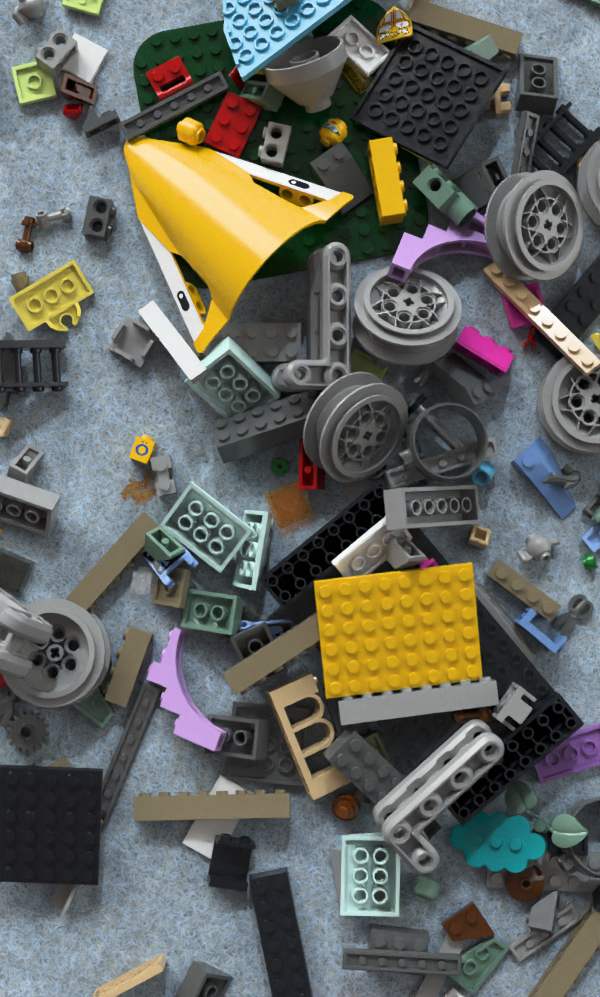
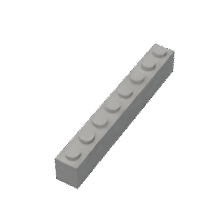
[338,676,499,725]

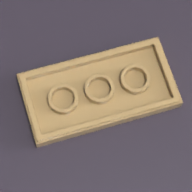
[92,953,167,997]

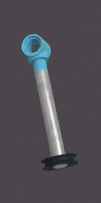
[407,393,495,487]

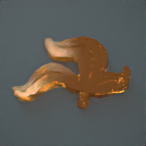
[121,469,157,502]

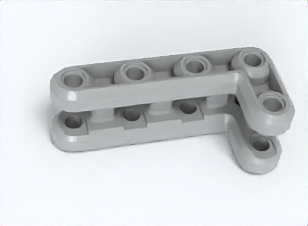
[271,242,351,393]
[0,588,54,679]
[373,719,505,875]

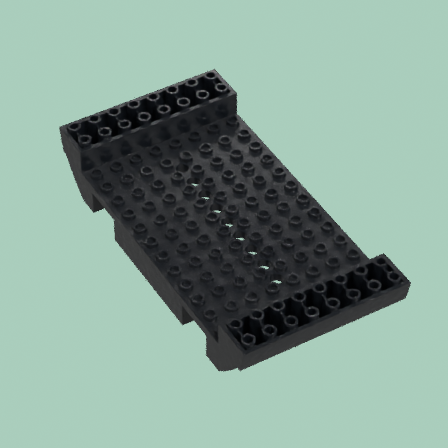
[259,479,584,827]

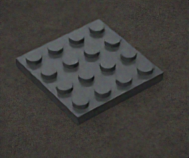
[226,701,310,786]

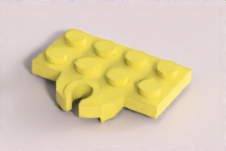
[8,259,94,332]

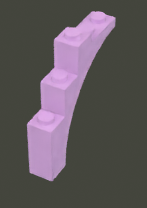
[387,221,492,283]
[147,627,228,751]

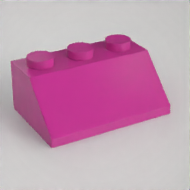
[452,326,514,377]

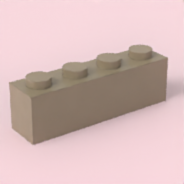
[485,559,561,621]
[103,626,154,708]

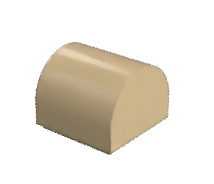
[467,524,491,549]

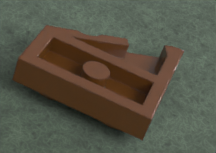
[441,901,495,941]

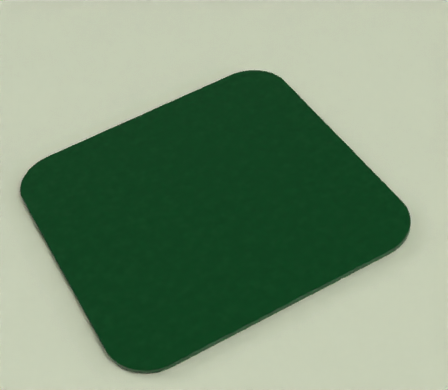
[133,0,428,289]

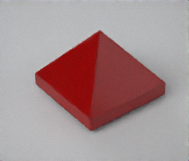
[228,65,247,88]
[63,103,83,121]

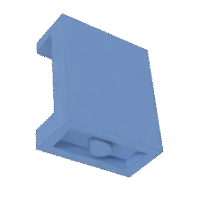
[513,607,567,654]

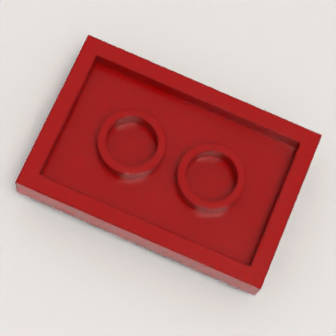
[204,91,263,159]

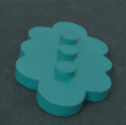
[450,811,547,873]

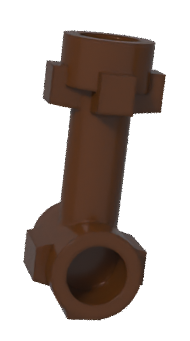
[16,216,37,254]
[453,706,492,724]

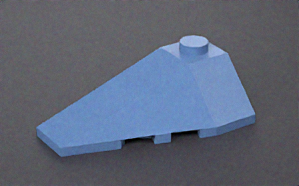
[511,437,576,519]

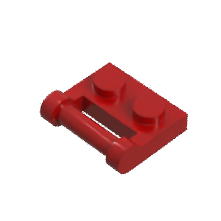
[146,56,194,102]

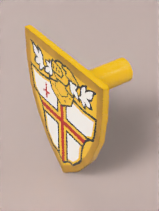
[376,6,413,45]

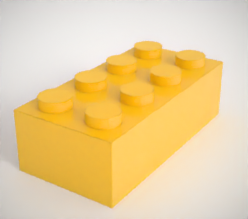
[367,137,408,226]

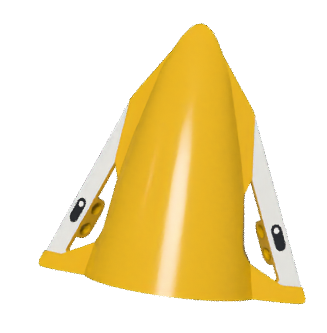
[124,137,354,353]

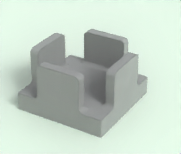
[108,316,159,369]
[491,682,537,731]

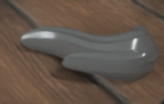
[542,464,581,490]

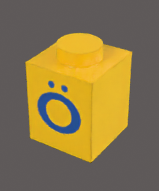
[129,434,157,465]

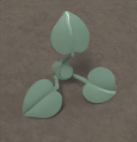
[505,780,588,869]

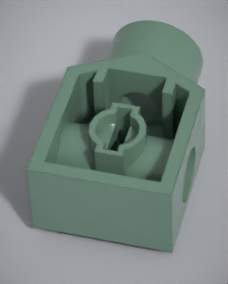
[412,165,478,228]

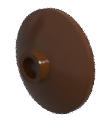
[505,865,544,902]

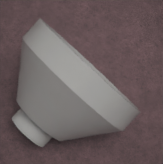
[263,36,348,113]

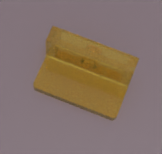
[342,57,373,94]

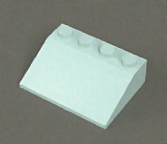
[185,336,280,418]
[159,482,254,573]
[232,510,273,591]
[340,832,400,917]

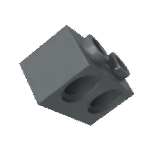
[82,195,117,241]

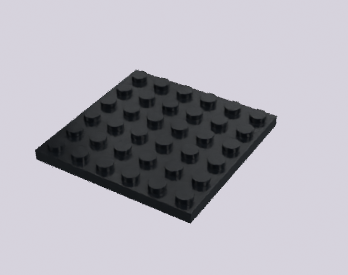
[349,24,508,170]
[0,765,103,885]

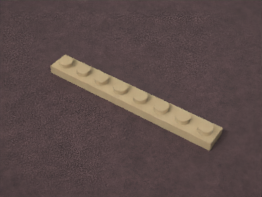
[483,262,600,377]

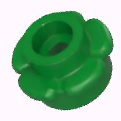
[270,458,289,476]
[582,553,597,572]

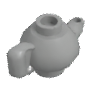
[12,0,43,25]
[517,533,560,564]

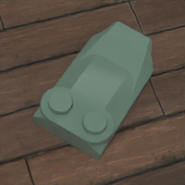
[180,589,243,635]

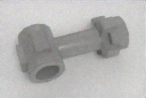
[35,206,72,230]

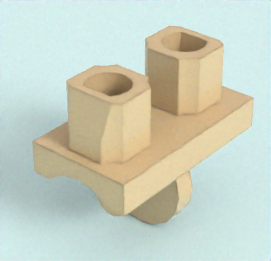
[486,83,511,119]

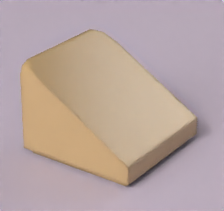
[0,416,15,439]

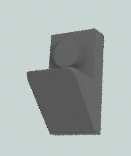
[83,105,121,139]

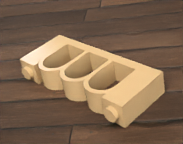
[265,672,351,801]

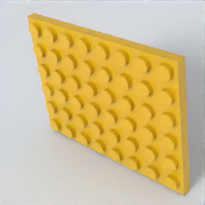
[313,562,482,699]

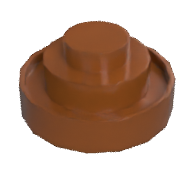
[331,793,360,821]

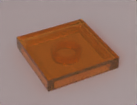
[264,479,315,529]

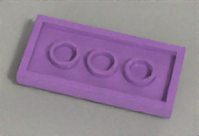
[534,722,600,784]

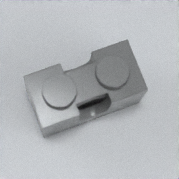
[150,454,178,497]

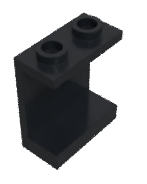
[207,833,256,891]

